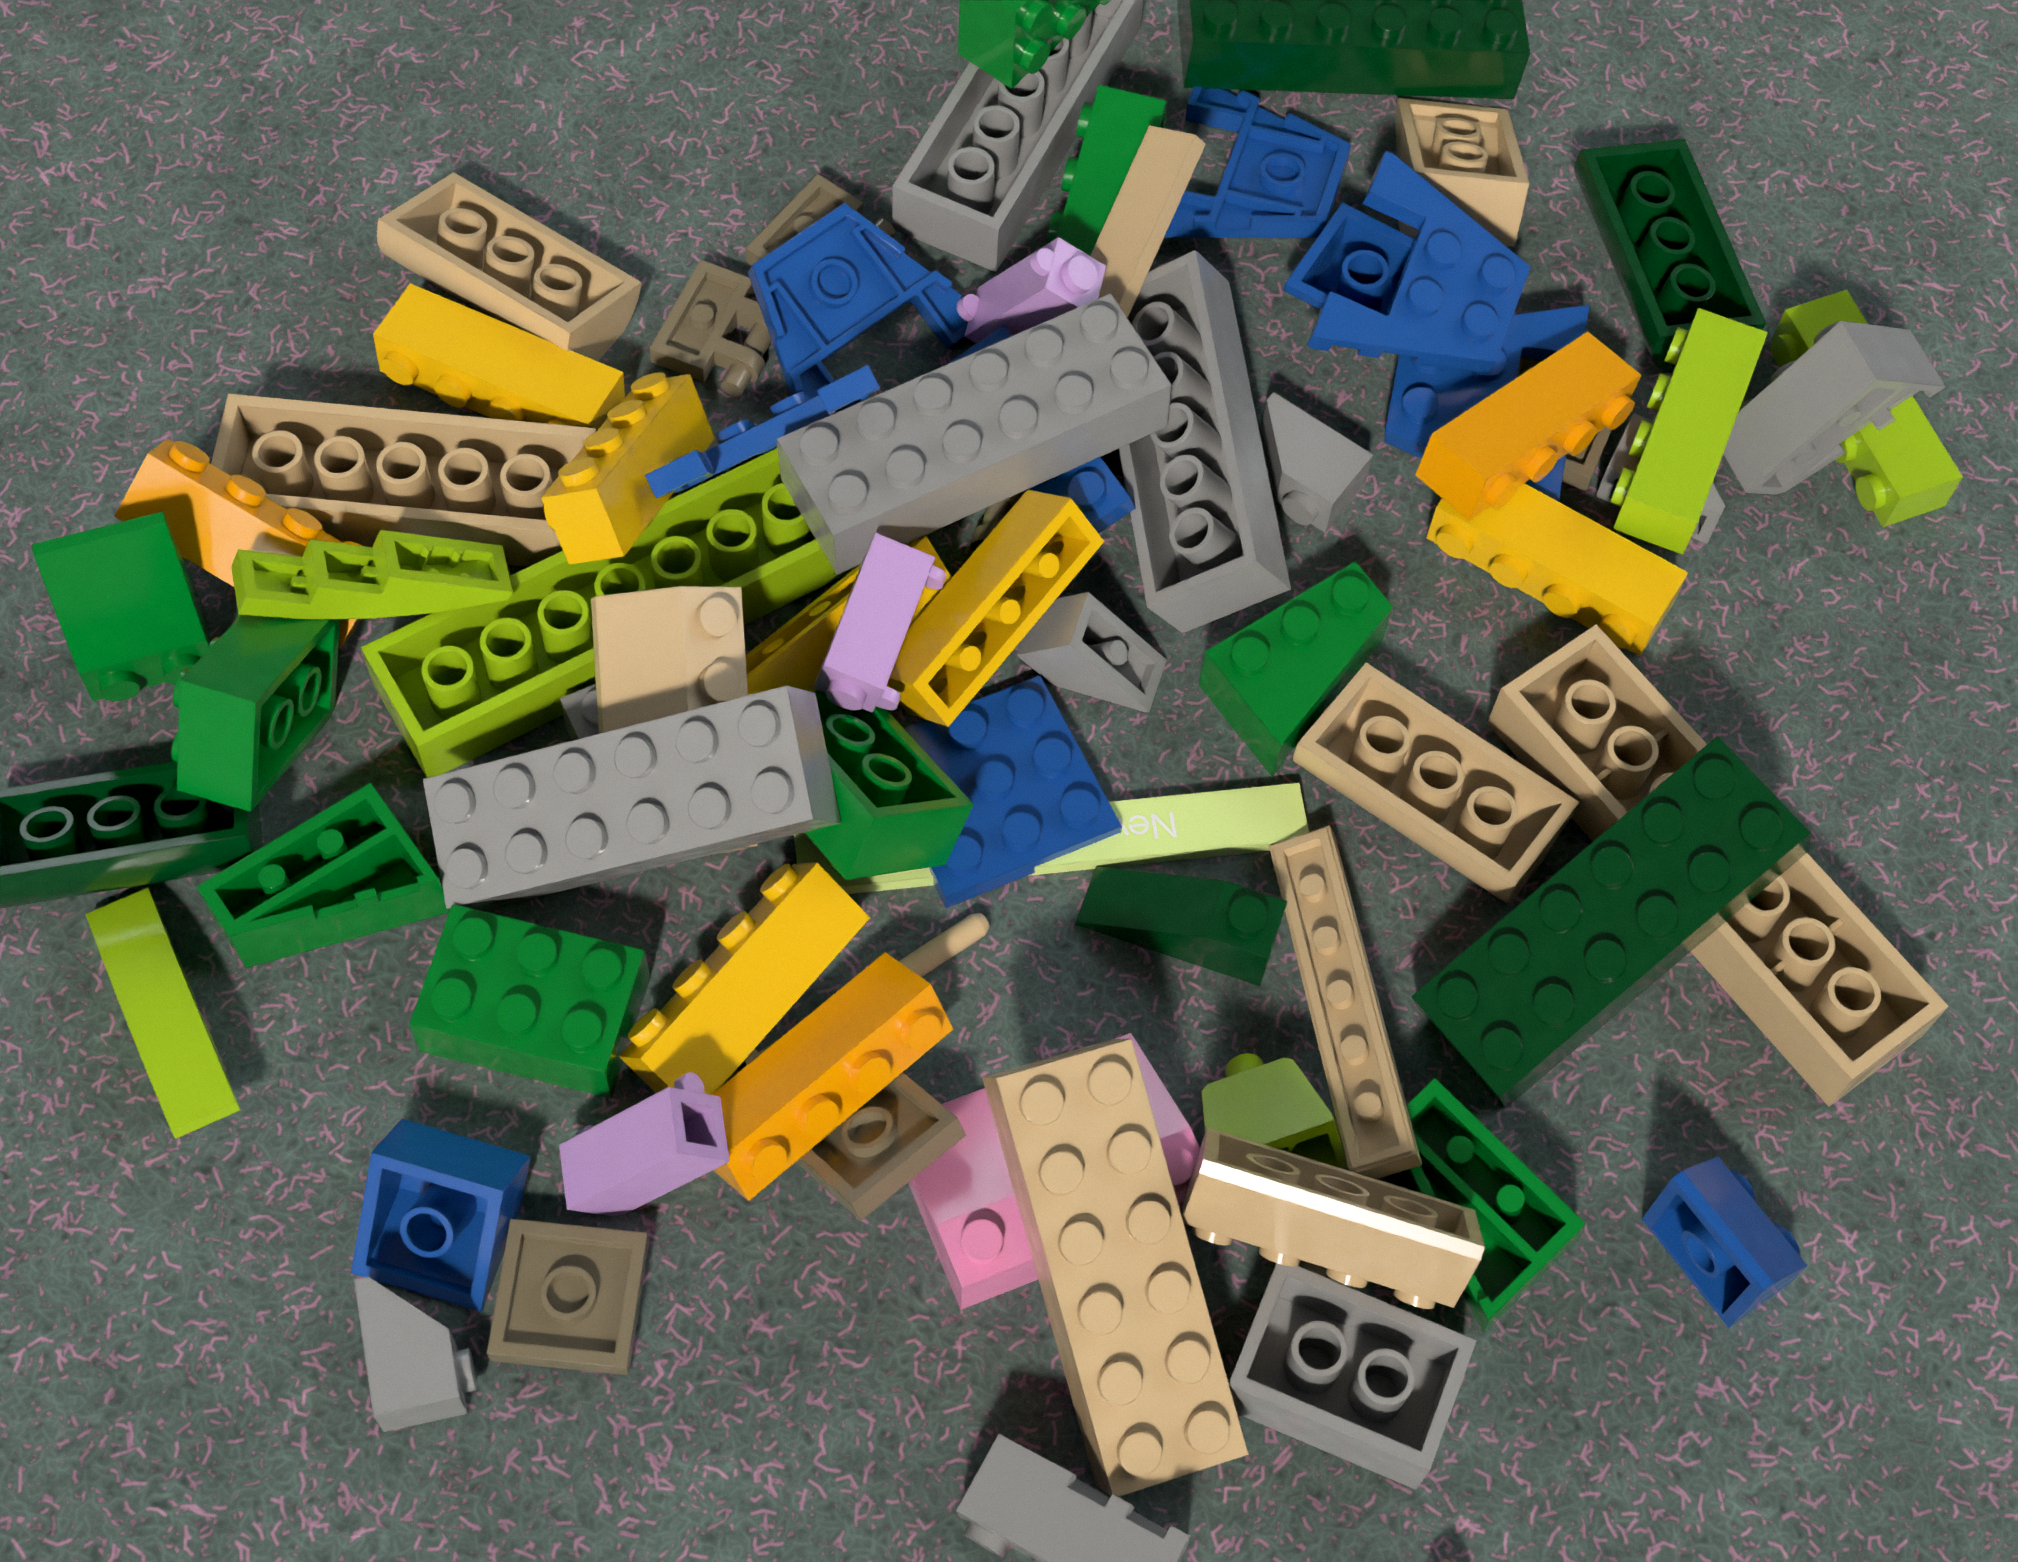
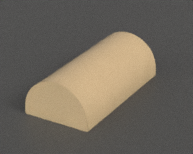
[377,172,642,361]
[1293,663,1579,905]

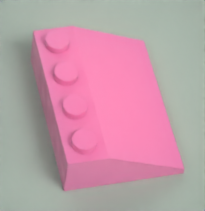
[908,1033,1200,1310]

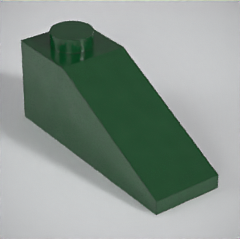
[1075,866,1288,986]

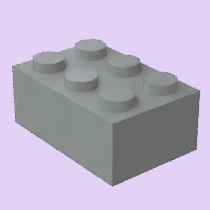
[1229,1263,1477,1490]

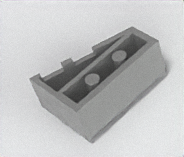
[1723,321,1946,495]
[956,1434,1191,1562]

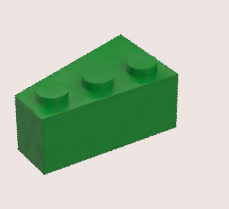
[1047,84,1166,256]
[1198,561,1393,777]
[196,782,450,968]
[1399,1078,1586,1333]

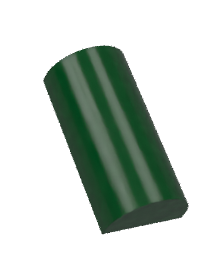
[1574,139,1766,372]
[0,761,263,909]

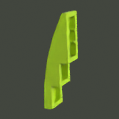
[231,530,513,619]
[85,888,240,1139]

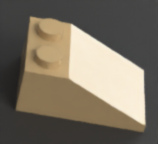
[1396,98,1529,247]

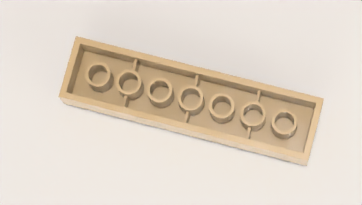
[1487,624,1949,1107]

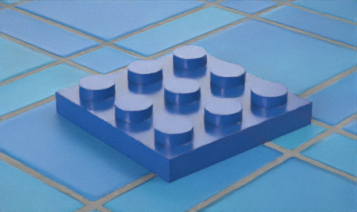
[904,675,1122,908]

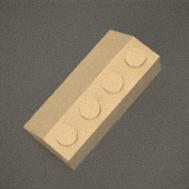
[591,586,758,853]
[1181,1127,1485,1309]

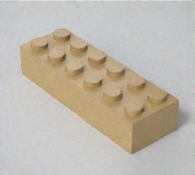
[211,394,597,567]
[982,1039,1249,1497]

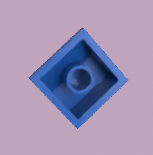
[1283,203,1415,315]
[351,1119,531,1312]
[1642,1156,1808,1328]

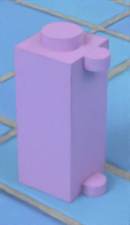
[957,237,1106,344]
[813,533,947,712]
[559,1072,730,1216]

